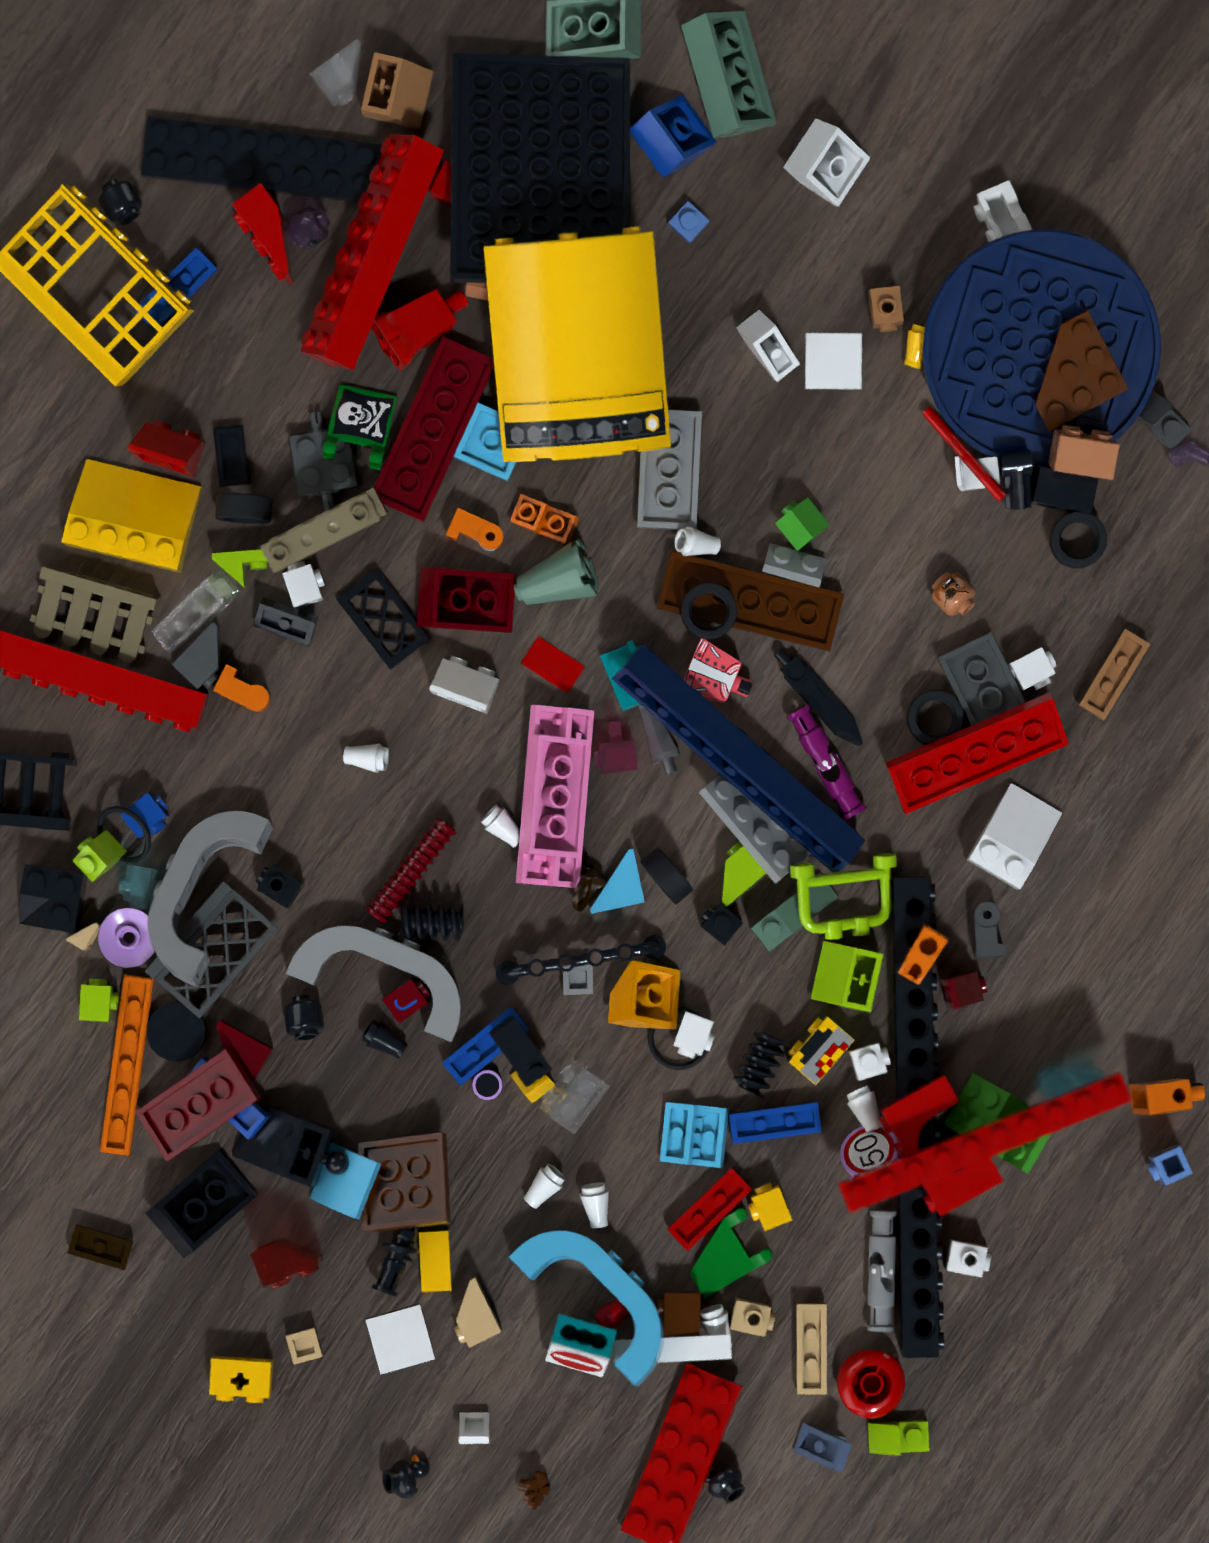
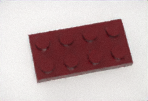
[136,1048,262,1162]

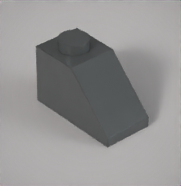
[172,622,221,691]

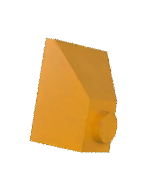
[608,961,681,1029]

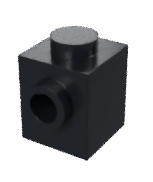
[256,864,305,909]
[700,904,743,946]

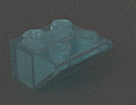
[1030,1064,1105,1100]

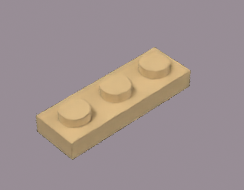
[796,1303,827,1394]

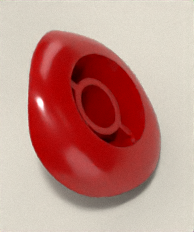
[837,1349,906,1419]

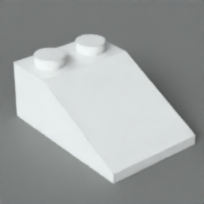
[966,783,1062,890]

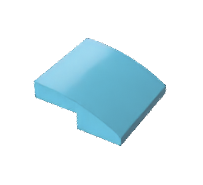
[660,1102,729,1168]
[310,1143,381,1220]

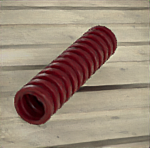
[365,817,457,923]

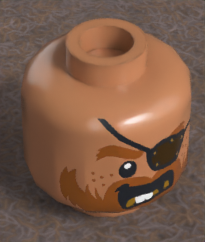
[932,572,976,616]

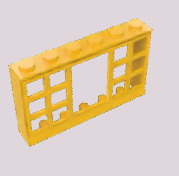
[0,184,195,387]

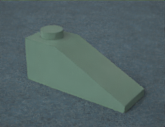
[750,885,838,952]

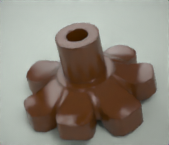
[518,1471,550,1510]

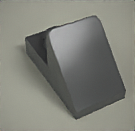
[1137,391,1192,452]

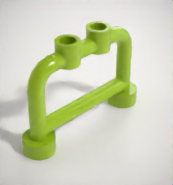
[790,853,897,939]

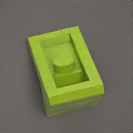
[212,549,269,589]
[868,1420,929,1456]

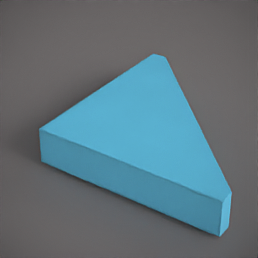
[590,849,645,914]

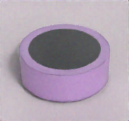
[472,1070,503,1100]

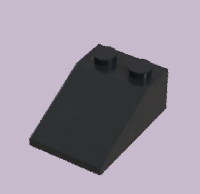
[145,1150,257,1258]

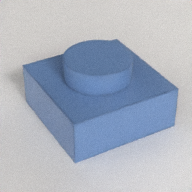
[668,201,710,244]

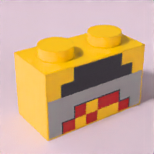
[788,1016,854,1085]

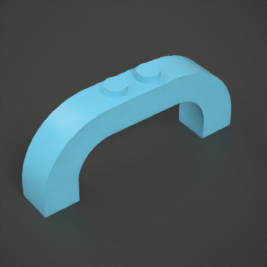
[509,1231,664,1387]

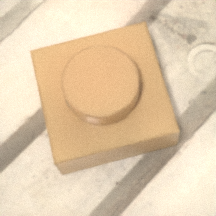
[286,1327,323,1365]

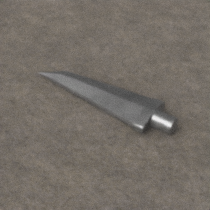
[639,705,680,775]

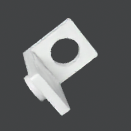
[955,456,1001,491]

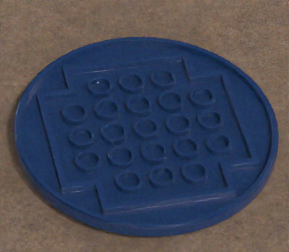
[922,229,1161,468]

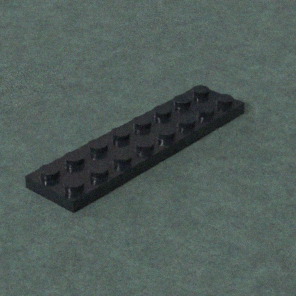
[140,117,382,203]

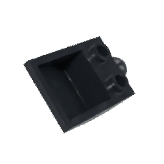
[232,1101,349,1187]

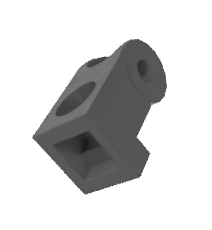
[972,902,1006,958]

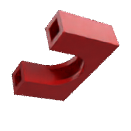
[878,1075,1004,1216]

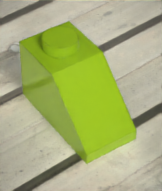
[721,841,766,907]

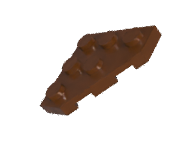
[1034,309,1128,432]

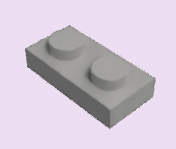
[762,543,827,587]

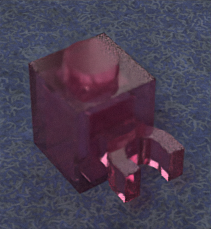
[594,721,638,775]

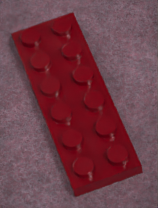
[375,336,495,523]

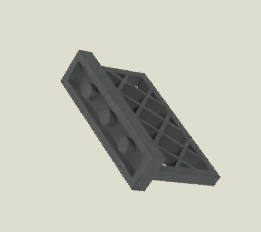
[145,881,279,1018]

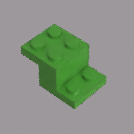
[944,1073,1052,1174]

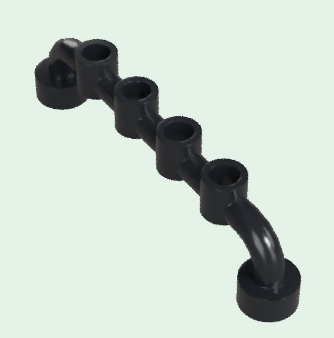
[496,935,666,985]

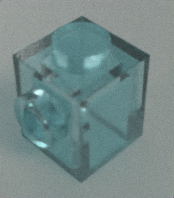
[119,865,160,910]

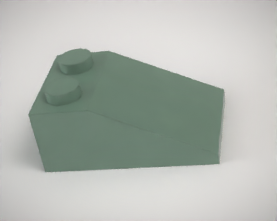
[546,0,641,59]

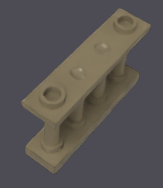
[260,486,388,573]

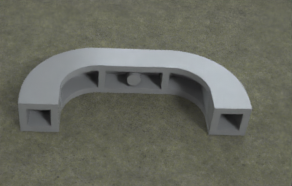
[148,811,273,987]
[286,926,462,1042]

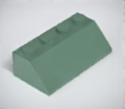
[681,11,777,138]

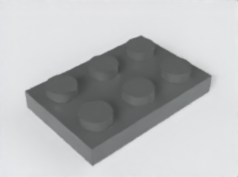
[937,632,1026,726]

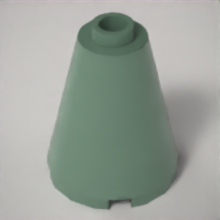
[514,539,599,605]

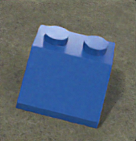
[630,95,717,178]

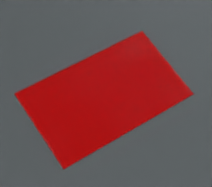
[520,636,585,694]

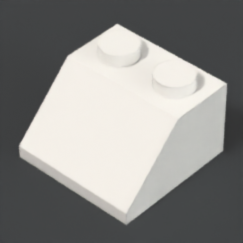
[783,118,870,207]
[429,656,500,714]

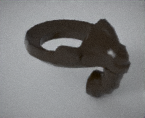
[572,864,606,912]

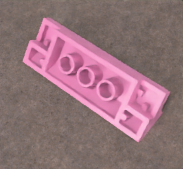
[516,705,594,888]

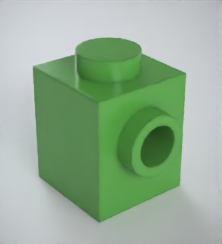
[775,497,830,551]

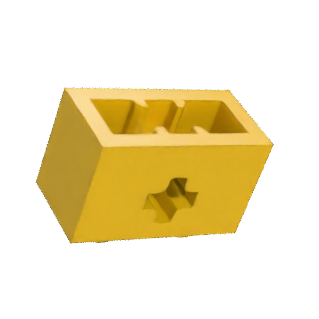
[209,1355,274,1403]

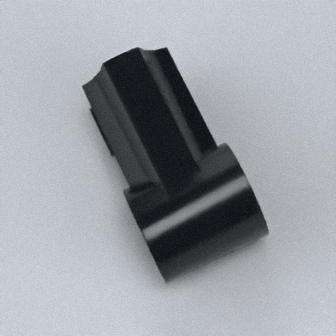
[1000,449,1032,510]

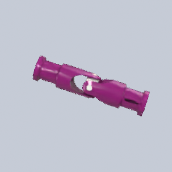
[786,704,867,821]

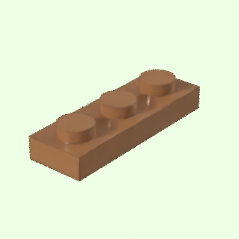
[1078,629,1150,721]

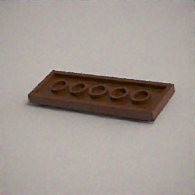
[657,551,844,652]

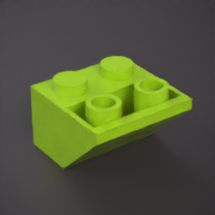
[810,941,883,1013]

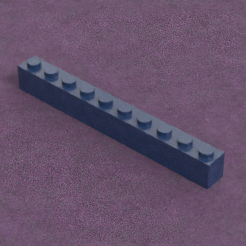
[612,644,865,873]

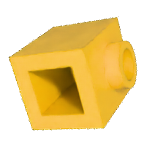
[748,1182,792,1231]

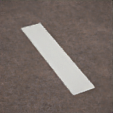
[614,1335,732,1362]

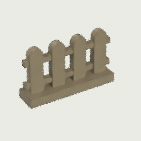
[30,564,161,663]

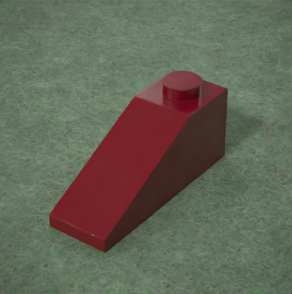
[940,971,987,1010]

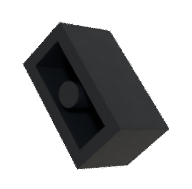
[1031,463,1099,514]

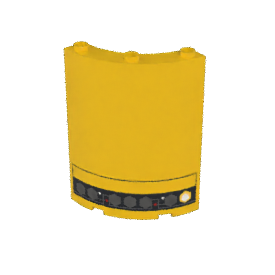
[484,227,671,462]

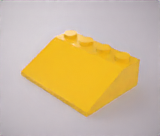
[61,459,202,573]

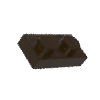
[67,1224,134,1270]

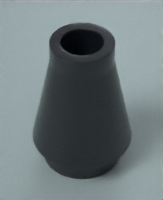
[361,1020,407,1059]

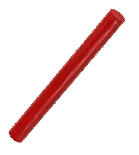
[922,407,1007,502]

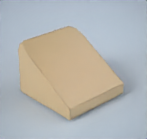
[65,923,101,951]

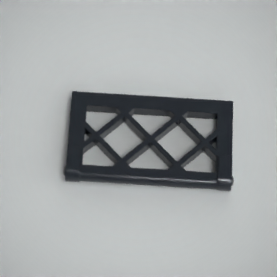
[336,568,432,670]

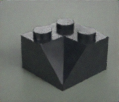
[19,865,88,933]

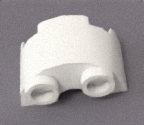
[973,180,1032,242]

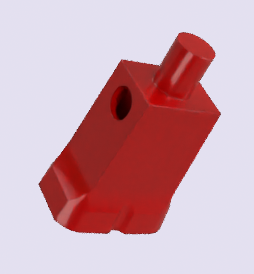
[371,289,468,372]

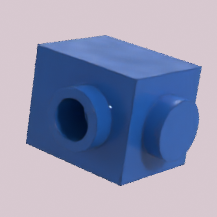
[120,793,170,839]

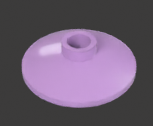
[98,908,155,968]

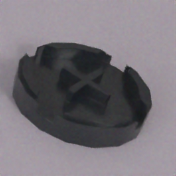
[147,1002,206,1062]

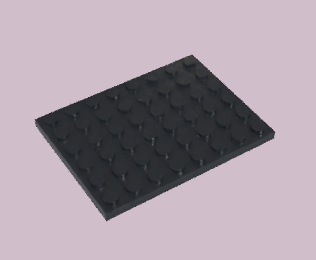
[450,53,630,283]

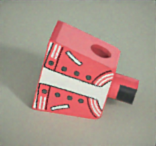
[684,638,754,703]

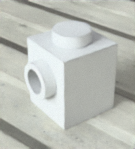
[282,561,325,609]
[1008,647,1057,691]
[673,1011,715,1059]
[848,1042,891,1081]
[944,1239,991,1278]

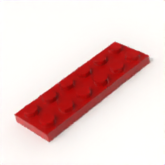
[885,692,1069,814]
[620,1363,744,1543]

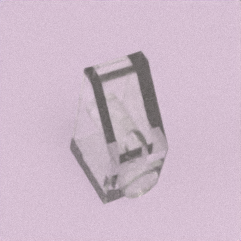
[310,38,363,107]

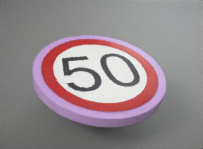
[840,1126,898,1176]

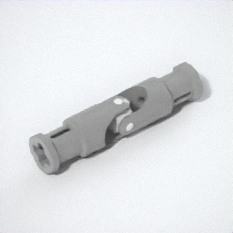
[867,1210,896,1332]

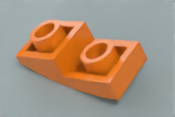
[510,494,579,545]

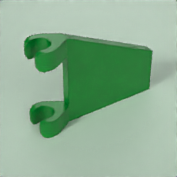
[689,1207,773,1299]

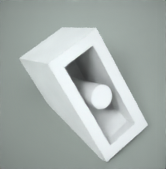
[736,310,800,382]

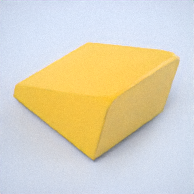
[510,1071,555,1103]

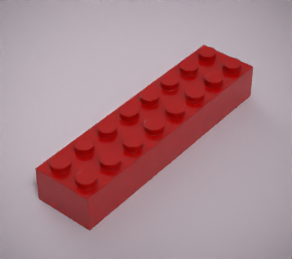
[300,134,444,370]

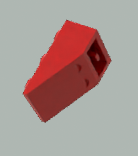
[232,183,293,285]

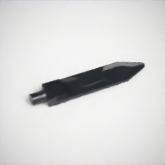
[774,648,863,746]

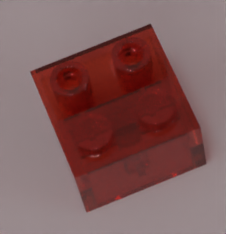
[250,1238,323,1290]

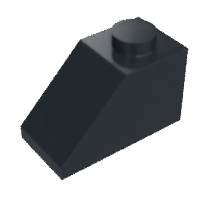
[489,1015,552,1086]

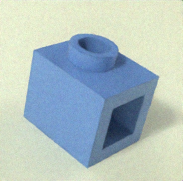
[1147,1144,1193,1186]

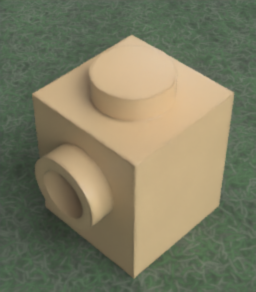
[730,1297,776,1337]

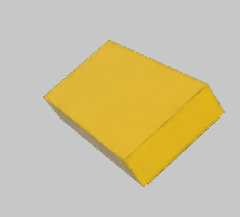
[419,1230,452,1292]

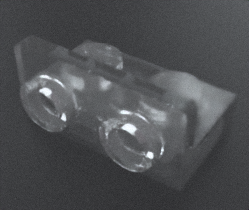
[539,1060,610,1135]

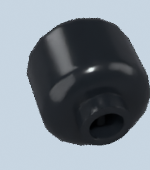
[98,179,143,225]
[283,995,324,1041]

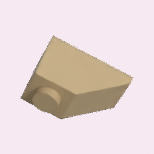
[454,1276,502,1348]

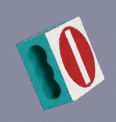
[545,1314,617,1377]

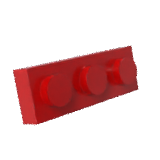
[667,1167,752,1252]

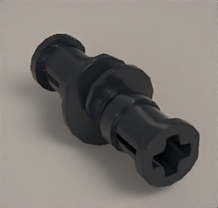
[372,1227,420,1297]

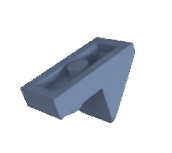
[793,1423,852,1472]

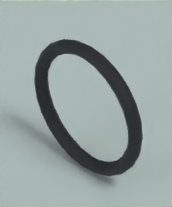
[97,806,151,863]
[648,1007,708,1070]

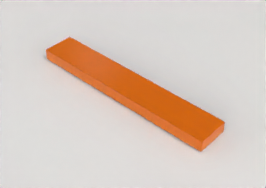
[100,974,154,1156]

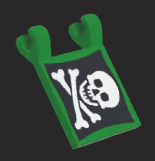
[323,385,398,470]

